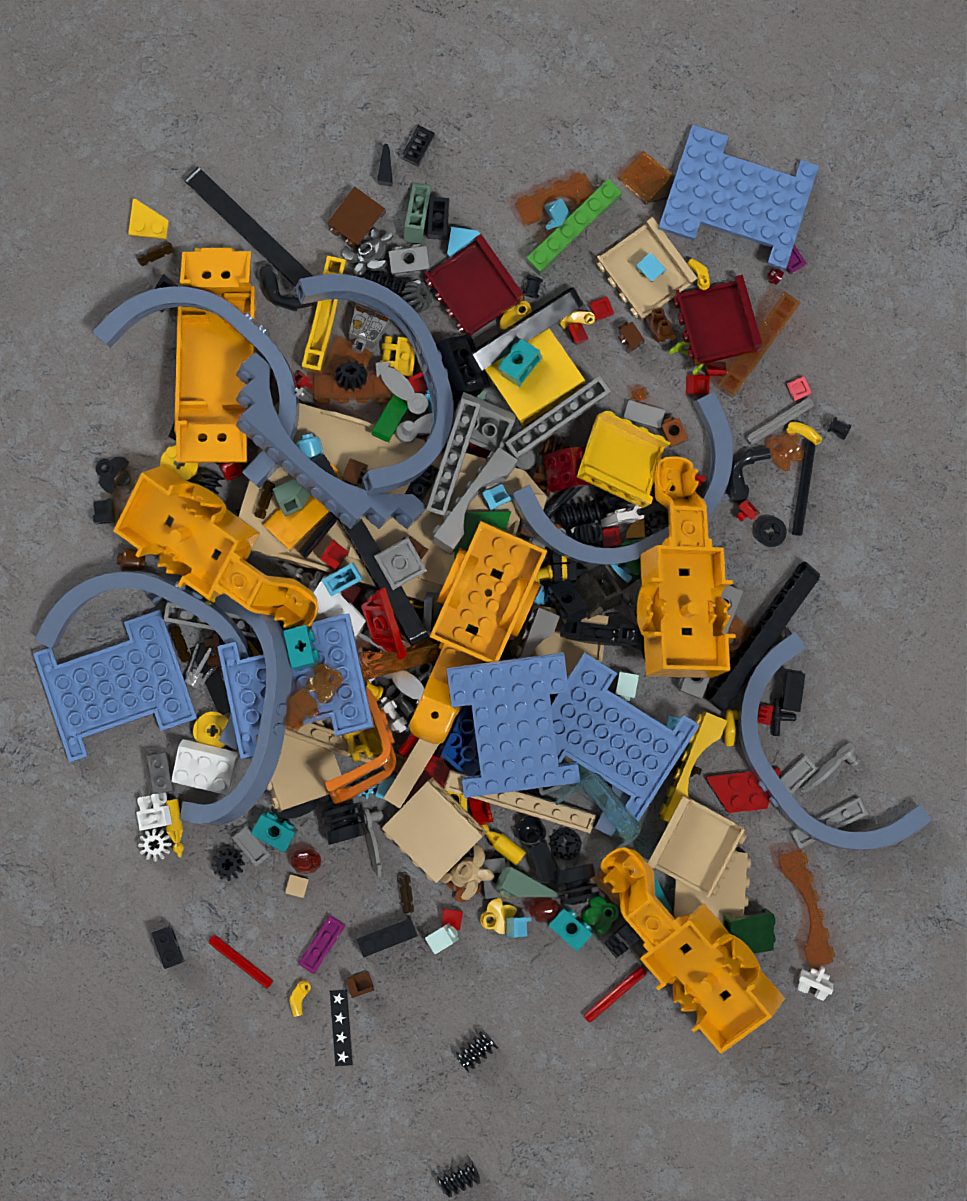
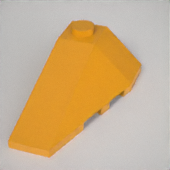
[263,494,330,552]

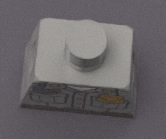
[349,304,390,354]

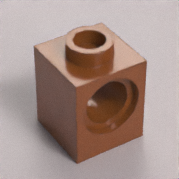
[661,417,688,448]

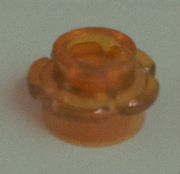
[631,387,649,402]

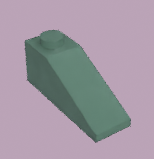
[404,183,432,244]
[494,867,558,899]

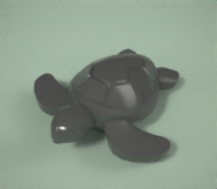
[343,228,393,278]

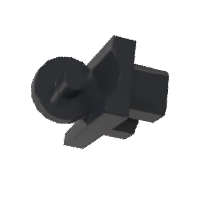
[595,491,632,513]

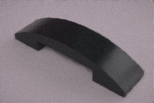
[560,620,639,646]

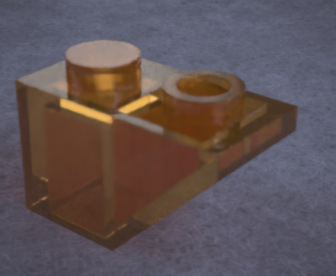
[285,687,321,731]

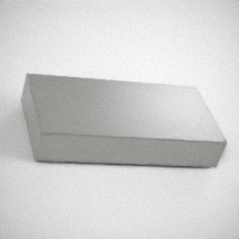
[624,400,665,429]
[780,755,818,795]
[232,825,271,867]

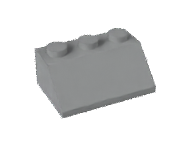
[450,392,516,452]

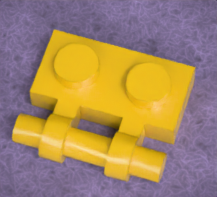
[380,336,415,377]
[343,717,383,762]

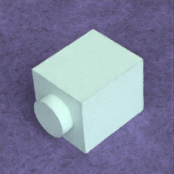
[615,672,639,701]
[425,923,459,954]

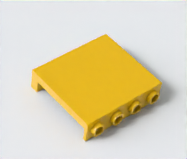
[485,328,587,428]
[577,411,670,508]

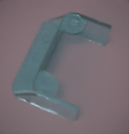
[554,773,641,862]

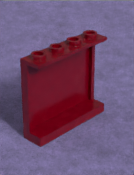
[424,234,525,337]
[673,274,762,366]

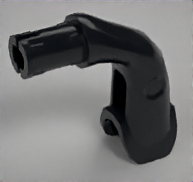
[260,265,314,311]
[729,447,771,503]

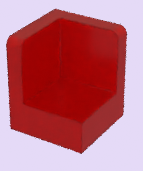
[408,372,429,395]
[320,539,349,571]
[468,797,494,825]

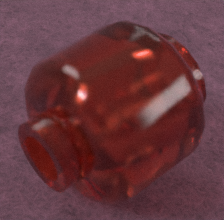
[291,848,321,874]
[529,897,558,922]

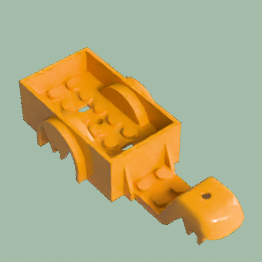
[637,456,736,678]
[113,465,319,628]
[409,521,547,744]
[601,847,785,1054]

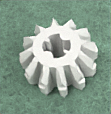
[138,828,172,861]

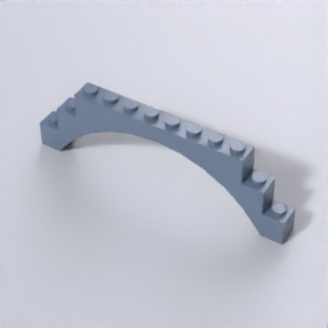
[236,352,427,529]

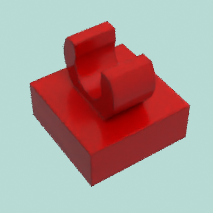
[294,371,313,389]
[736,499,760,522]
[757,704,774,726]

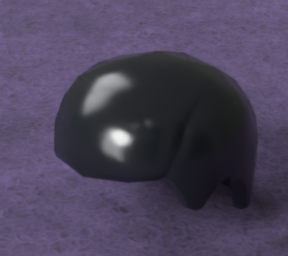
[517,816,546,847]

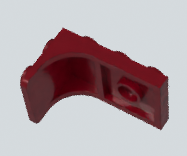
[544,447,595,492]

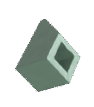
[273,479,311,516]

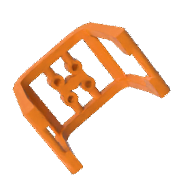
[325,687,397,805]

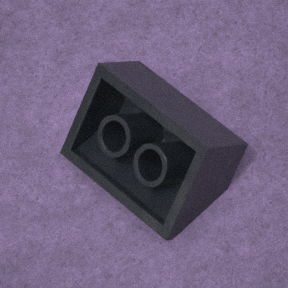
[436,335,491,400]

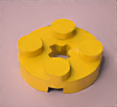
[160,445,199,481]
[193,712,229,748]

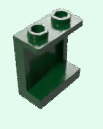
[723,908,776,954]

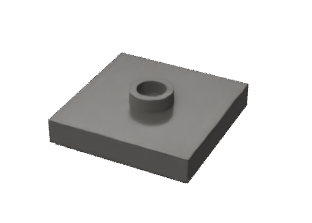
[374,537,427,590]

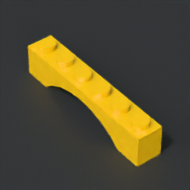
[302,256,347,374]
[659,712,727,822]

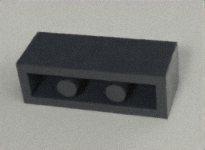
[356,918,418,958]

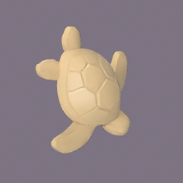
[440,844,494,900]

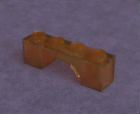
[515,172,594,227]
[314,375,391,404]

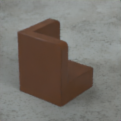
[346,972,375,998]

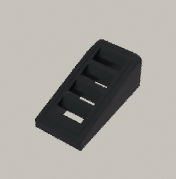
[401,125,435,167]
[377,144,393,187]

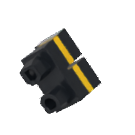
[552,551,587,583]

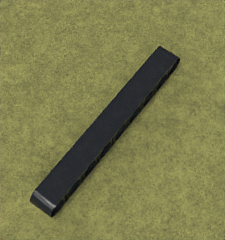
[184,166,313,286]
[705,561,820,711]

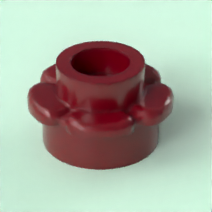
[767,268,784,285]

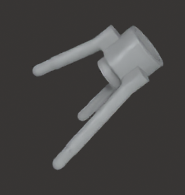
[184,643,218,688]

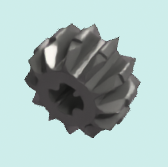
[401,280,433,313]

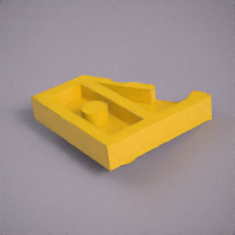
[128,199,169,240]

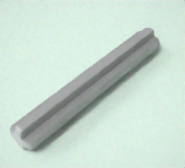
[295,387,315,405]
[746,398,814,445]

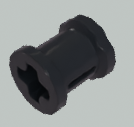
[523,275,543,299]
[827,417,852,440]

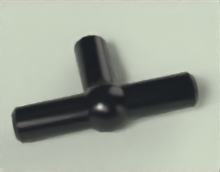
[772,698,796,736]

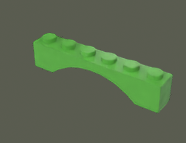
[526,179,622,275]

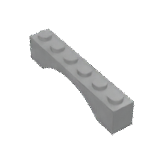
[432,447,518,555]
[514,608,560,659]

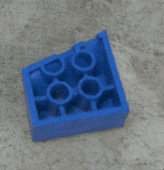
[441,705,481,776]

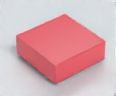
[786,376,812,402]

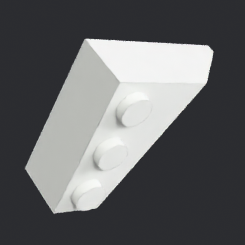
[294,576,366,640]

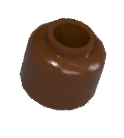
[116,548,146,571]

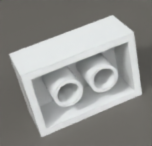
[171,739,239,795]

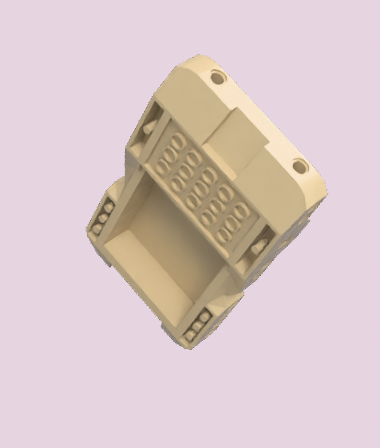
[239,402,547,603]

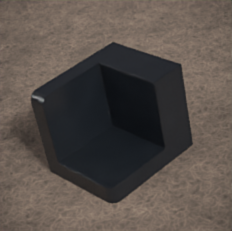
[93,498,115,525]

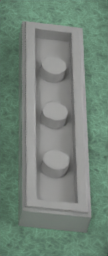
[791,797,868,849]

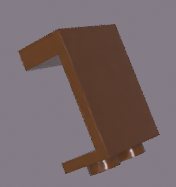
[327,186,386,248]

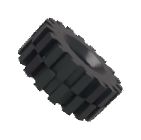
[603,922,641,958]

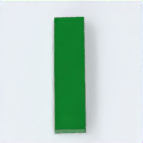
[371,394,408,443]

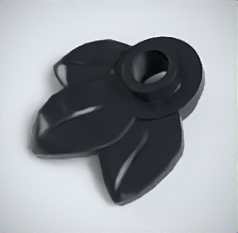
[96,457,131,494]

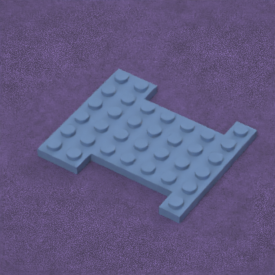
[658,125,819,271]
[33,610,198,763]
[217,613,374,760]
[447,652,580,798]
[551,652,700,823]

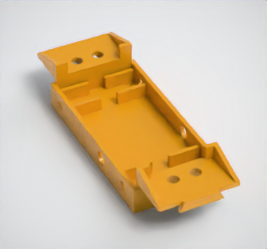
[174,248,257,463]

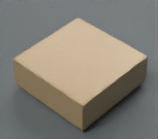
[285,874,309,898]

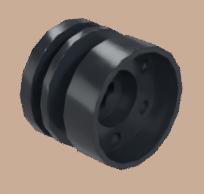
[320,802,367,845]
[553,863,600,905]

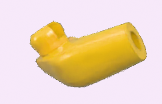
[687,258,710,290]
[558,310,595,329]
[786,422,822,445]
[724,709,739,746]
[289,980,311,1017]

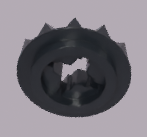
[644,511,669,536]
[756,517,787,547]
[551,829,582,860]

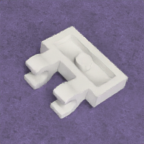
[601,505,644,527]
[378,696,407,733]
[136,792,172,831]

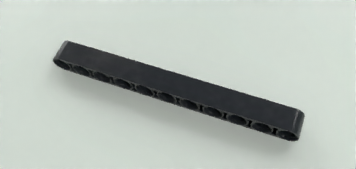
[311,453,429,646]

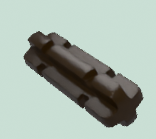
[137,242,174,266]
[255,481,275,519]
[170,626,191,663]
[399,875,414,914]

